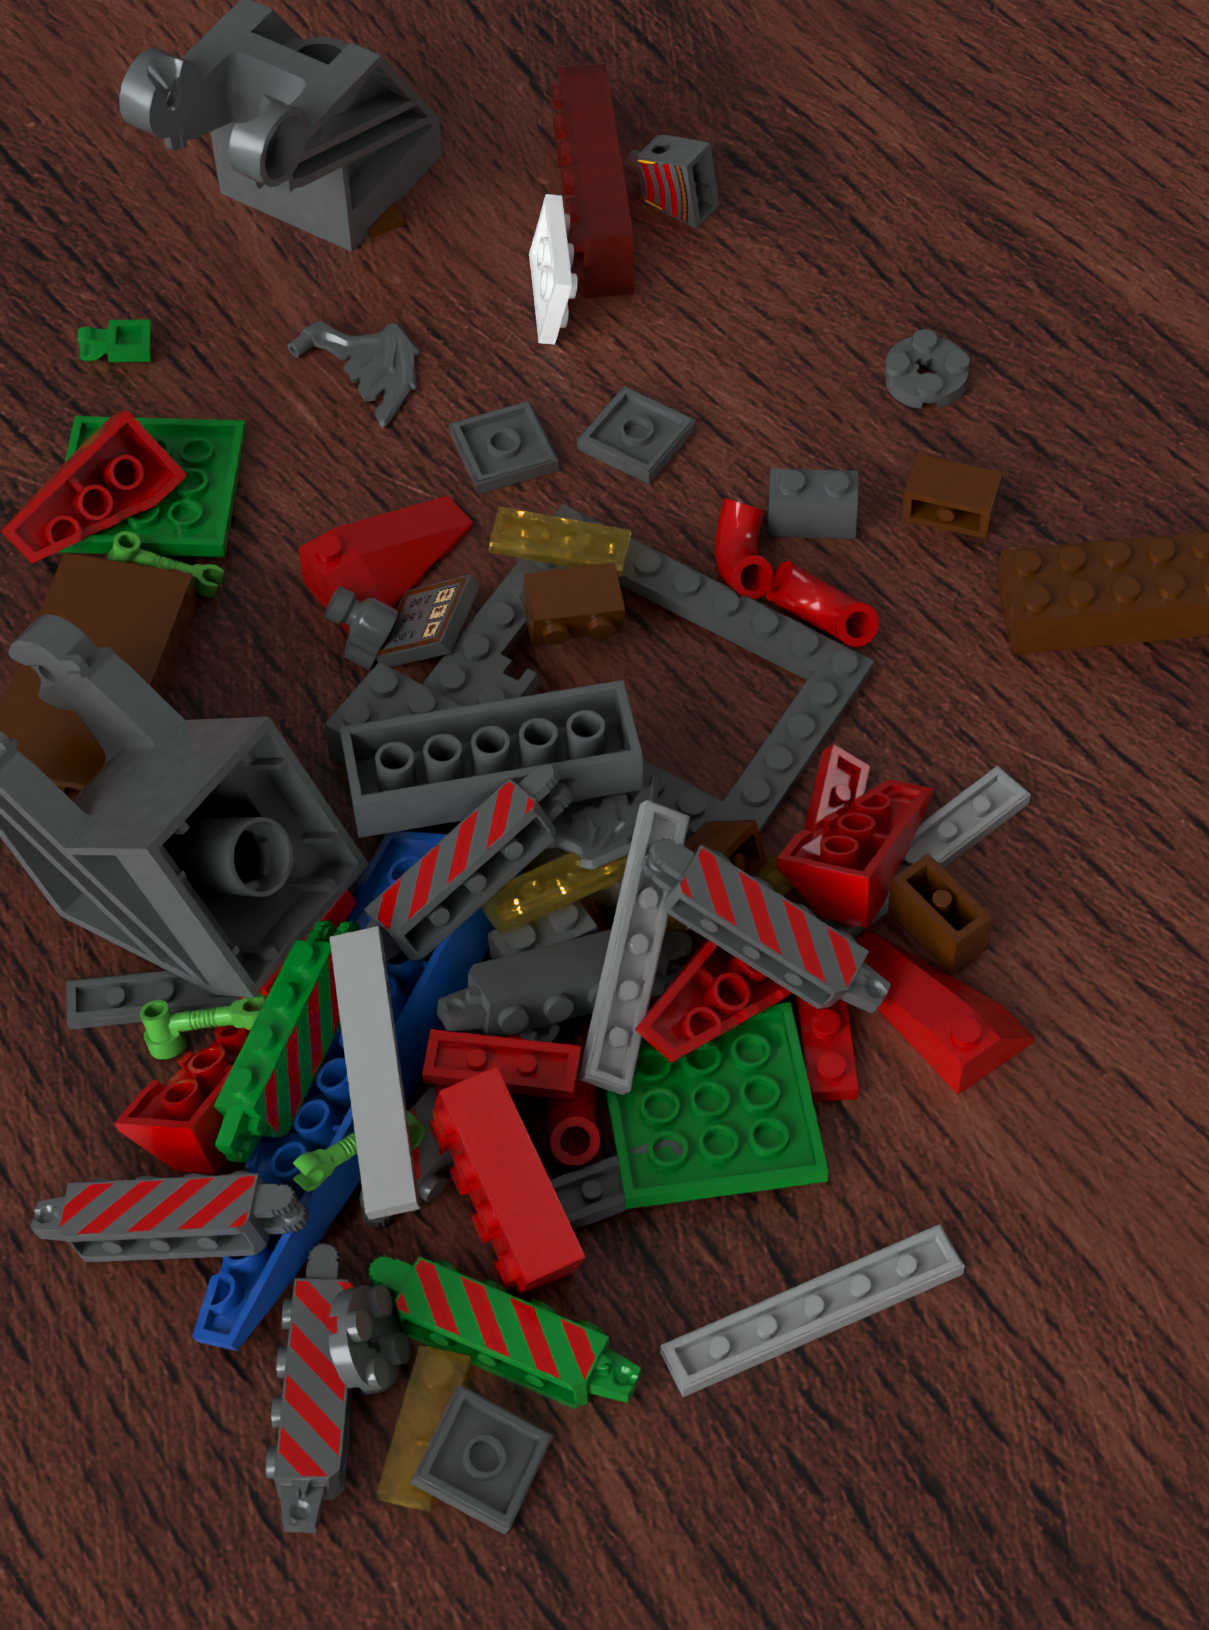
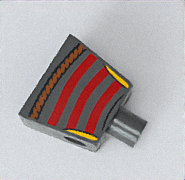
[625,134,720,229]

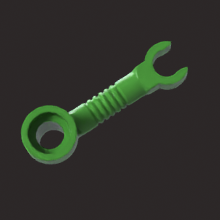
[107,531,224,598]
[140,994,266,1059]
[293,1111,426,1192]

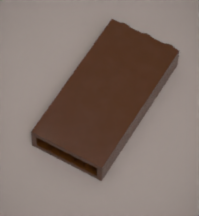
[0,553,198,800]

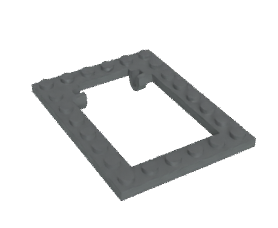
[422,504,874,836]

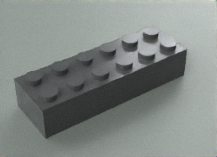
[339,680,643,838]

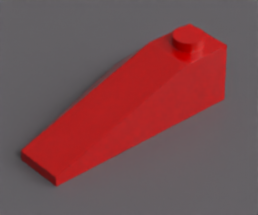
[0,410,187,564]
[298,496,473,634]
[777,779,933,928]
[856,930,1034,1095]
[634,938,793,1063]
[114,1025,250,1174]

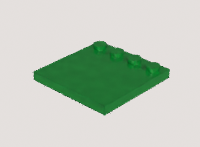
[56,416,246,557]
[604,1002,829,1209]

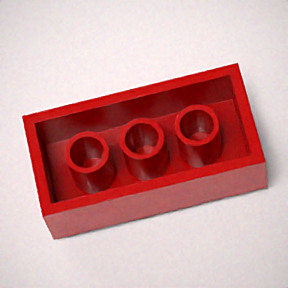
[428,1066,586,1299]

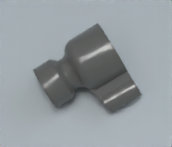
[323,585,398,670]

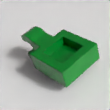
[78,320,152,362]

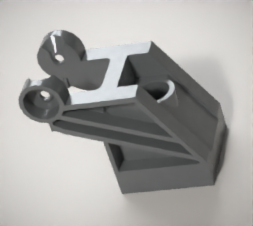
[119,0,442,252]
[0,614,369,998]

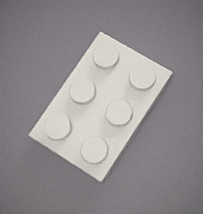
[529,194,577,345]

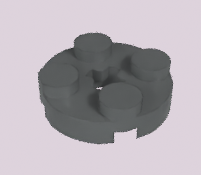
[884,329,970,408]
[328,1285,411,1395]

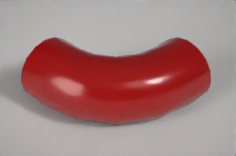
[715,498,773,599]
[765,561,879,647]
[546,1044,600,1166]

